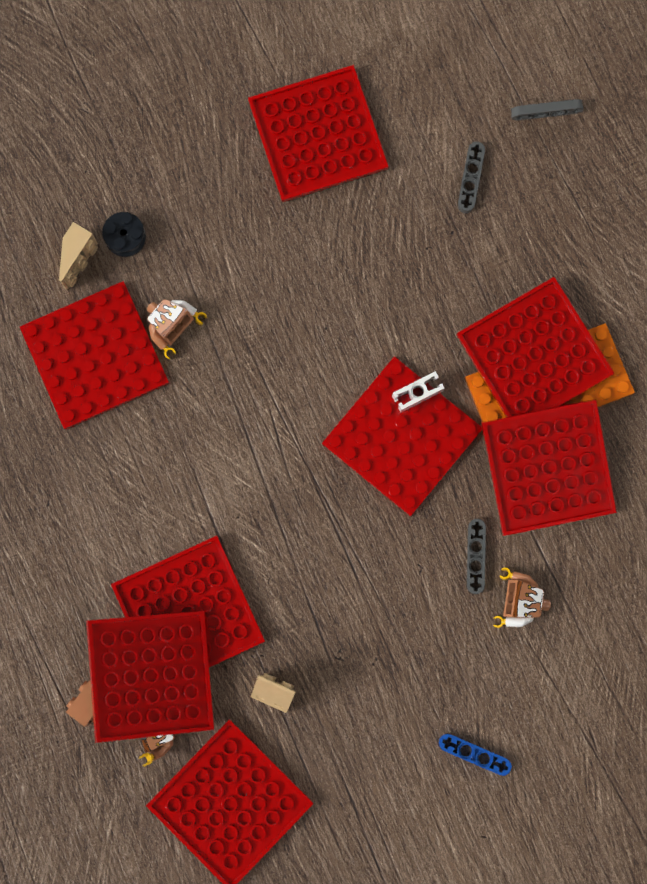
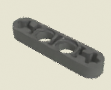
[511,99,584,121]
[458,142,485,213]
[466,519,486,595]

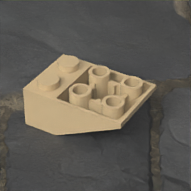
[59,222,98,290]
[251,673,296,713]

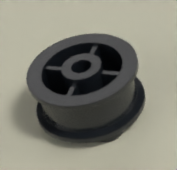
[102,212,146,257]

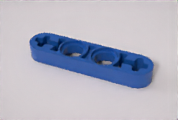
[438,734,512,776]

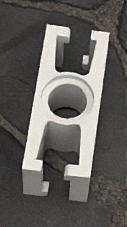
[392,371,444,413]

